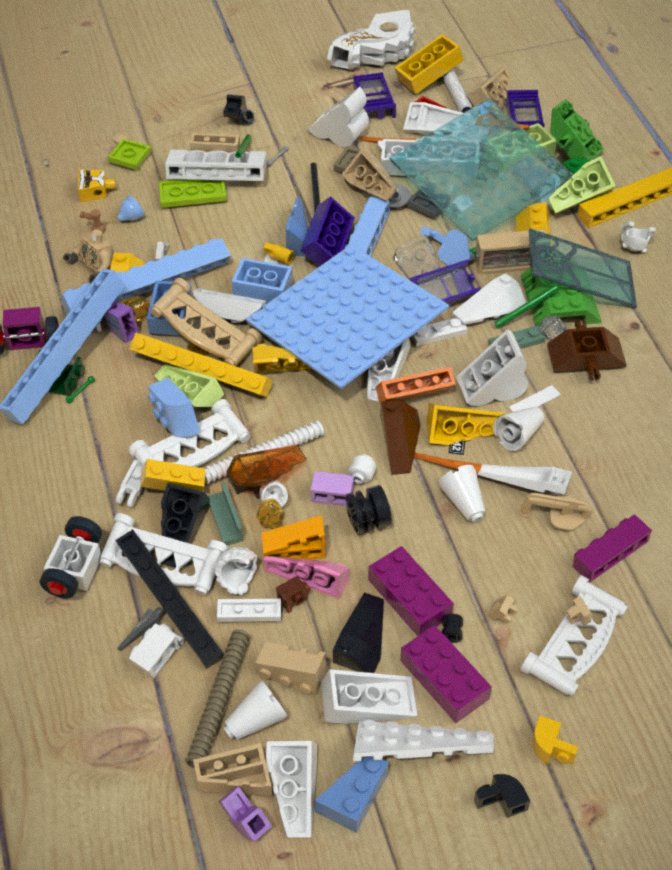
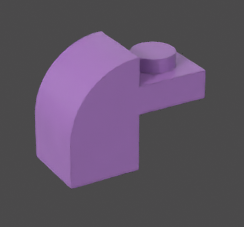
[218,786,272,842]

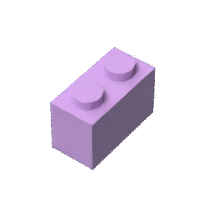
[311,471,354,506]

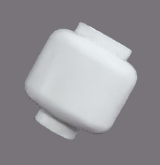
[348,454,376,484]

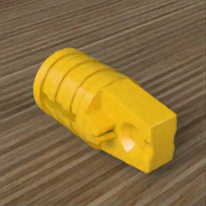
[263,242,295,265]

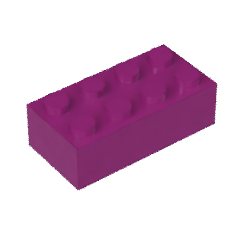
[368,546,454,636]
[400,625,492,723]

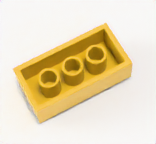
[395,34,464,94]

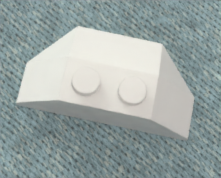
[193,288,266,323]

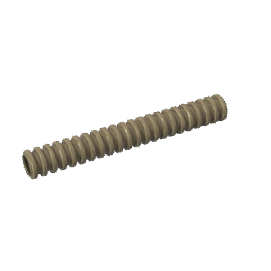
[185,629,250,768]

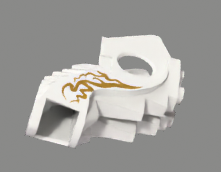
[327,10,415,70]

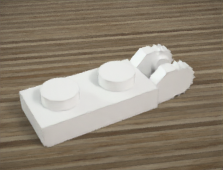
[115,459,143,507]

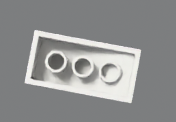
[321,669,418,724]

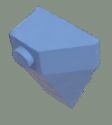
[285,197,308,257]

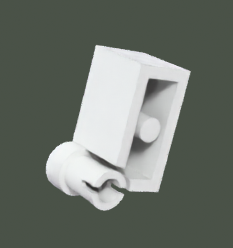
[129,623,185,679]

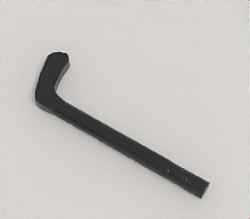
[310,162,320,213]

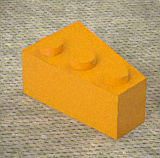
[261,515,325,560]

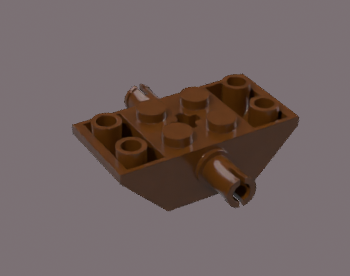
[547,320,627,381]

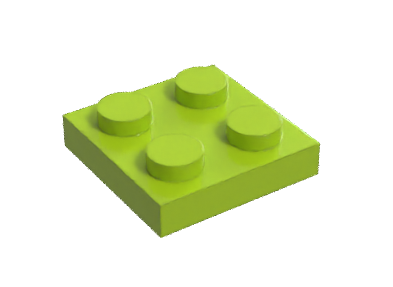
[108,138,151,170]

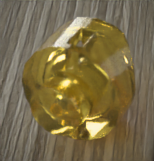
[256,498,285,529]

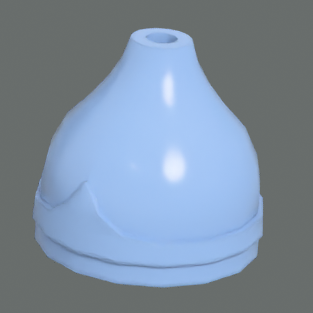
[117,195,145,222]

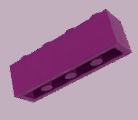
[572,514,652,583]

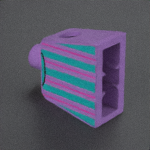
[103,301,139,343]

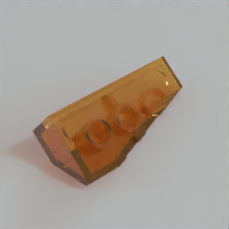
[226,445,307,487]

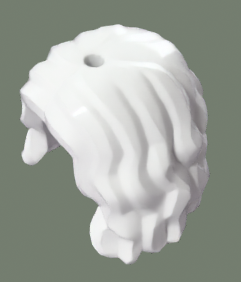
[215,547,258,596]

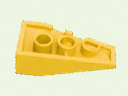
[253,344,312,373]

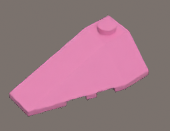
[263,556,349,599]

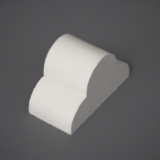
[308,87,369,147]
[456,329,528,406]

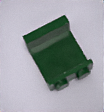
[37,350,85,396]

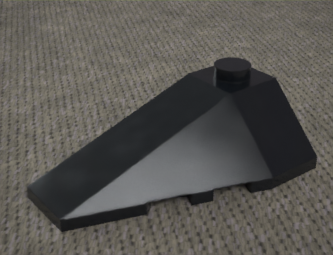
[161,483,210,569]

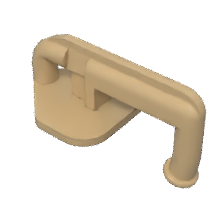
[520,493,592,531]

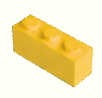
[140,459,205,491]

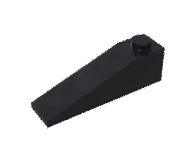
[333,592,384,673]

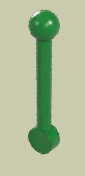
[66,376,95,403]

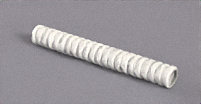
[442,68,473,113]
[205,420,324,485]

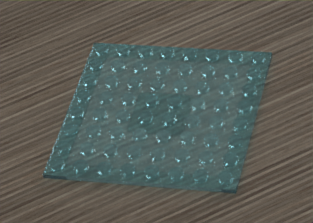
[389,98,573,242]

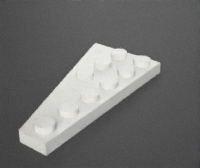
[353,720,494,762]

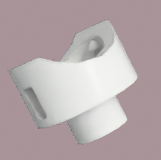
[259,480,288,508]

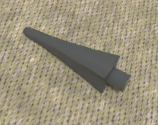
[118,607,164,651]

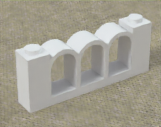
[165,150,267,181]

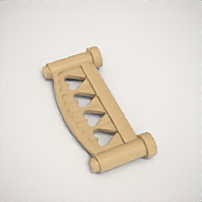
[151,278,263,366]

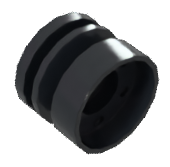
[346,485,392,534]

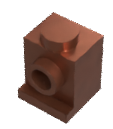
[276,576,310,613]

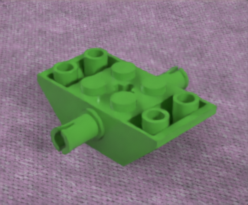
[550,99,604,161]

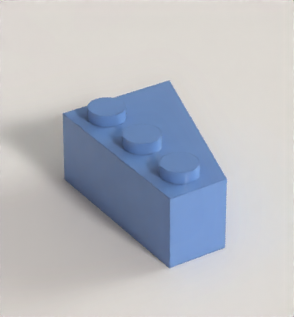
[315,756,389,833]

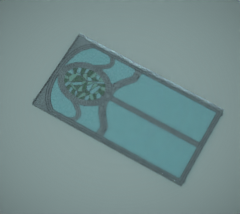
[529,228,637,308]

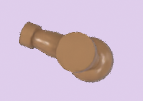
[80,209,106,234]

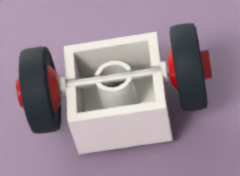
[39,516,102,598]

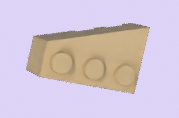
[255,642,326,696]
[193,743,272,796]

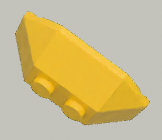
[515,202,552,247]

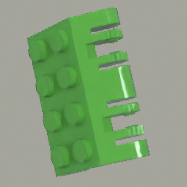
[521,260,602,329]

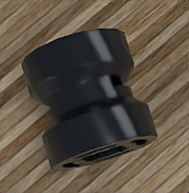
[441,613,463,643]

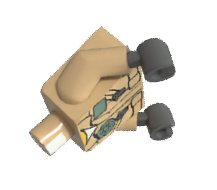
[63,230,112,282]

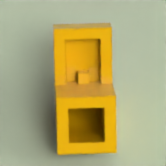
[532,715,578,764]

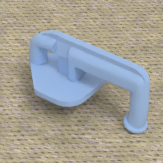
[420,227,475,265]

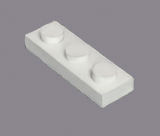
[412,318,467,346]
[217,599,281,622]

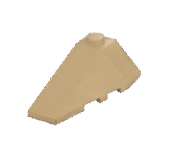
[467,67,512,115]
[342,149,398,201]

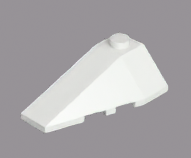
[452,273,526,325]
[367,338,411,403]
[266,741,317,838]

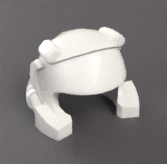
[621,221,656,253]

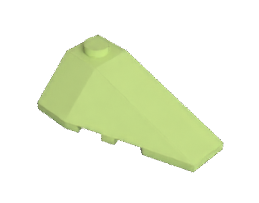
[154,363,224,407]

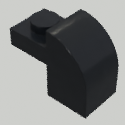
[223,94,246,119]
[474,774,530,818]

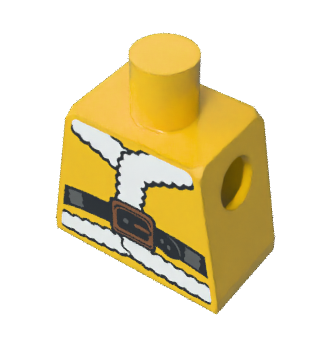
[78,169,116,202]

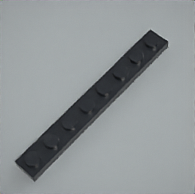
[115,529,224,669]

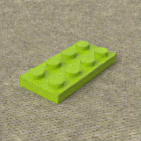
[159,179,227,208]

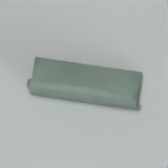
[208,482,244,546]

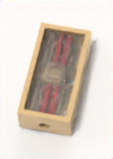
[475,229,550,275]

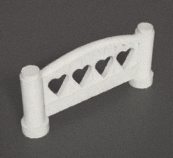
[128,399,251,467]
[99,513,229,596]
[520,575,628,697]

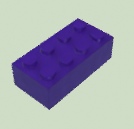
[300,196,355,267]

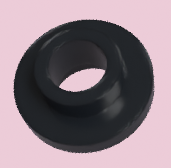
[239,109,254,125]

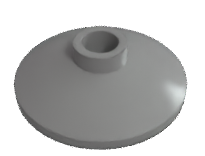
[378,184,411,207]

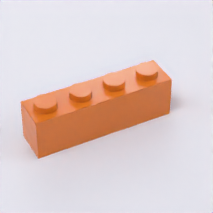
[375,367,456,405]

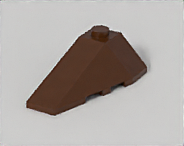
[380,399,421,475]

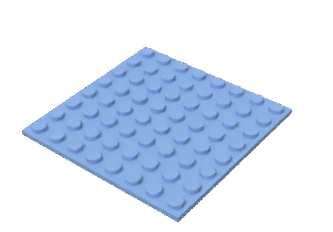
[246,245,449,389]

